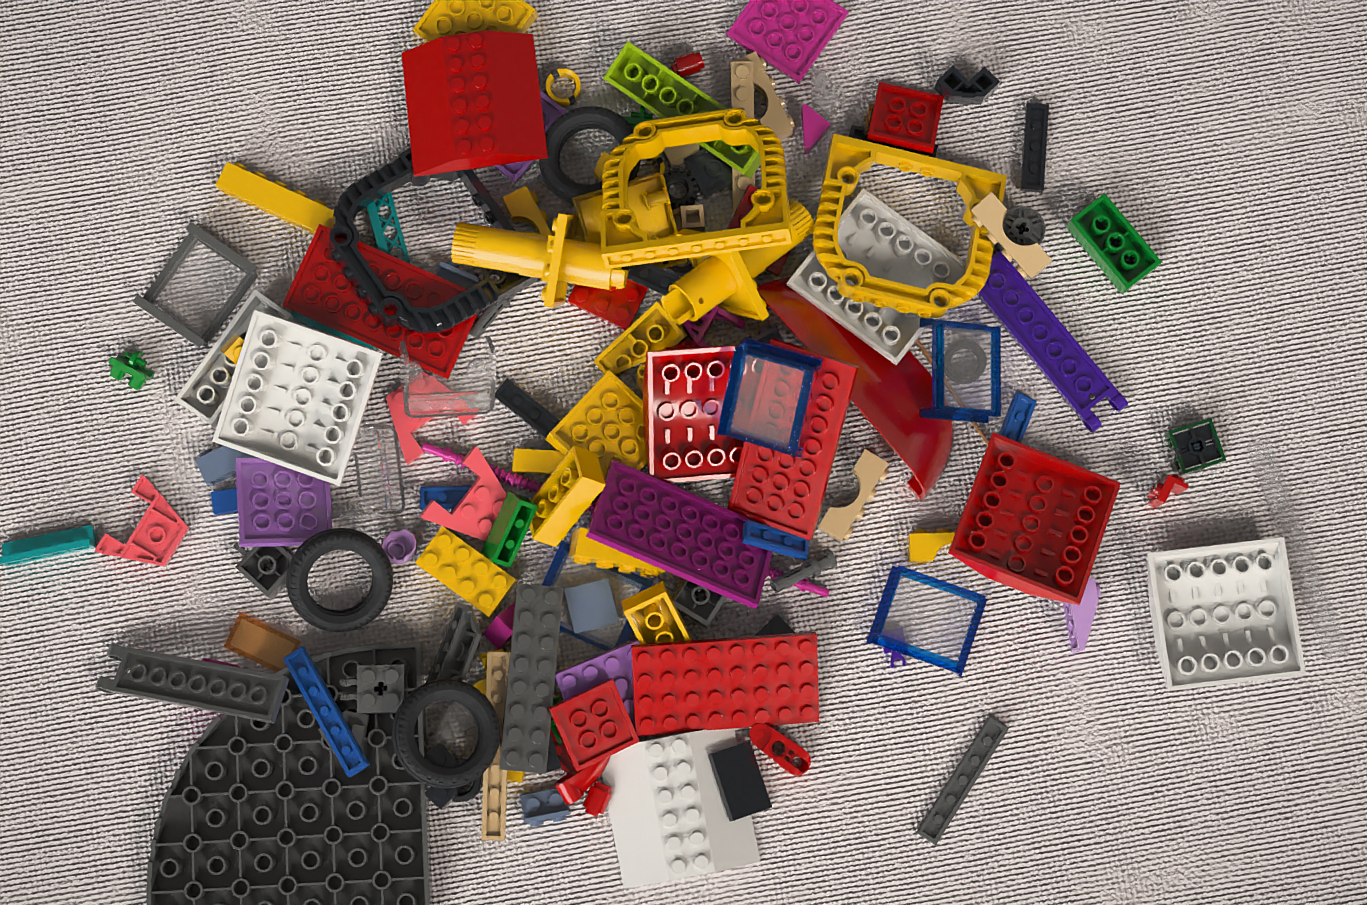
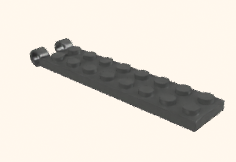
[95,644,289,724]

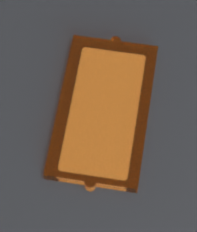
[224,613,301,672]

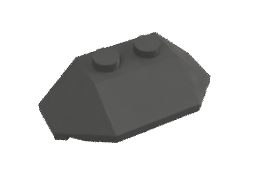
[426,602,482,683]

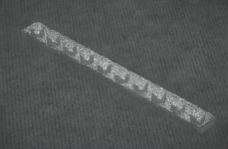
[1246,438,1350,660]

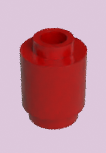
[671,51,705,78]
[582,781,612,817]

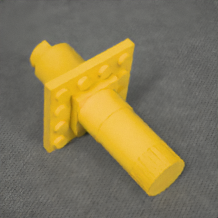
[661,199,815,325]
[451,213,629,308]

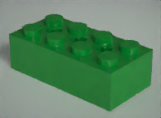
[1065,193,1162,295]

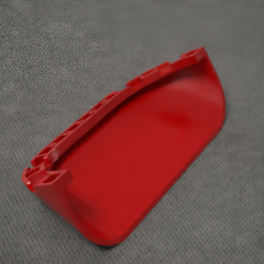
[757,277,953,501]

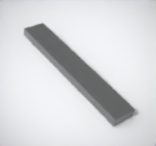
[915,715,1009,845]

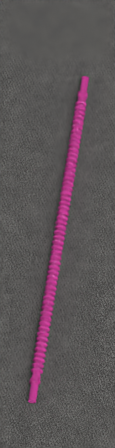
[422,442,830,598]

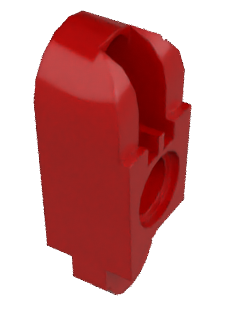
[749,723,811,775]

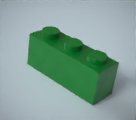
[481,491,539,568]

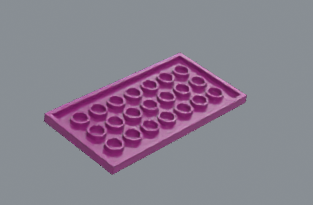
[586,459,773,609]

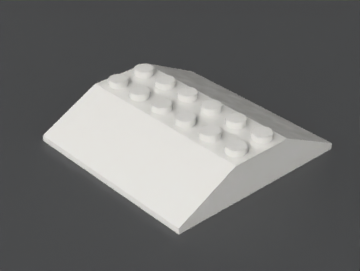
[786,188,966,365]
[213,310,383,486]
[1147,537,1306,691]
[602,728,761,889]

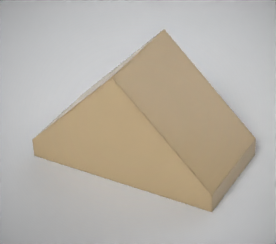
[662,143,700,169]

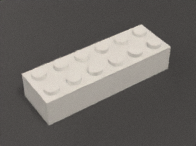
[174,290,296,429]

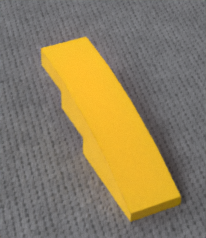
[512,449,565,475]

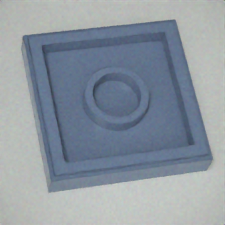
[564,578,620,634]

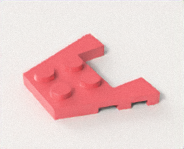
[386,371,480,465]
[419,446,507,541]
[94,474,190,567]

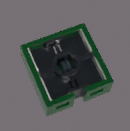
[1165,418,1226,476]

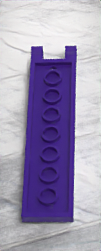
[977,250,1128,433]

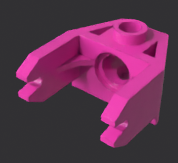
[683,306,745,347]

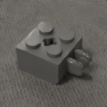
[234,543,293,599]
[661,573,727,629]
[340,665,408,714]

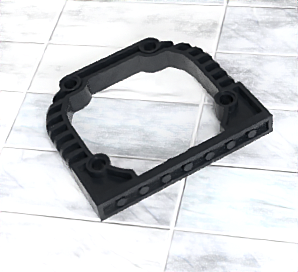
[329,148,541,334]

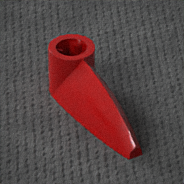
[554,756,611,805]

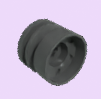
[995,206,1046,260]

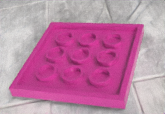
[726,0,849,84]

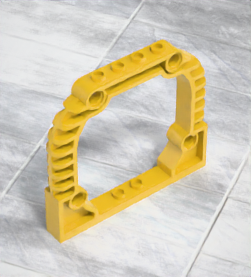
[601,108,792,269]
[813,134,1007,318]

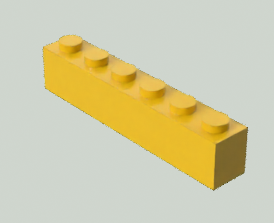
[215,162,334,234]

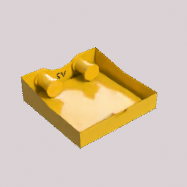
[413,0,538,42]
[572,173,687,269]
[545,370,647,479]

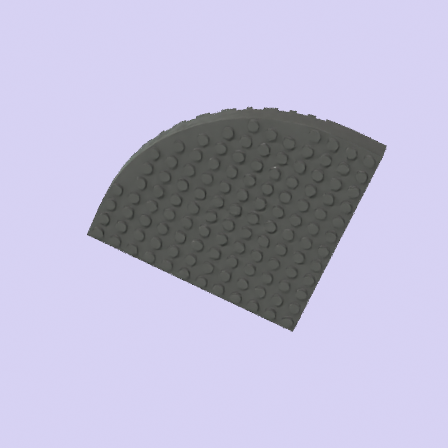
[146,642,433,905]

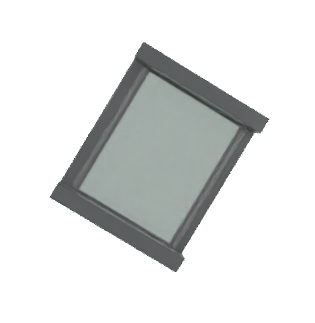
[132,222,258,348]

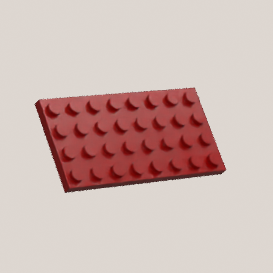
[282,224,478,380]
[727,338,859,540]
[631,631,819,736]

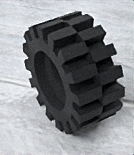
[663,169,698,210]

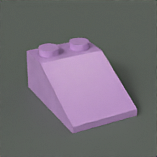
[1062,578,1101,653]

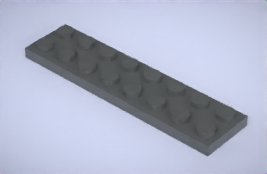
[498,583,563,774]

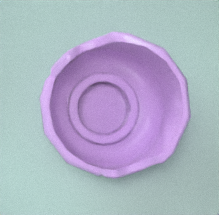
[381,528,417,564]

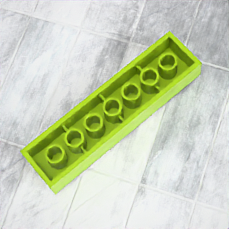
[603,41,761,179]

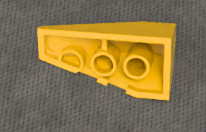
[593,301,687,375]

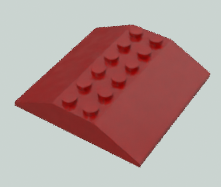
[401,30,548,177]
[643,342,770,483]
[948,432,1121,605]

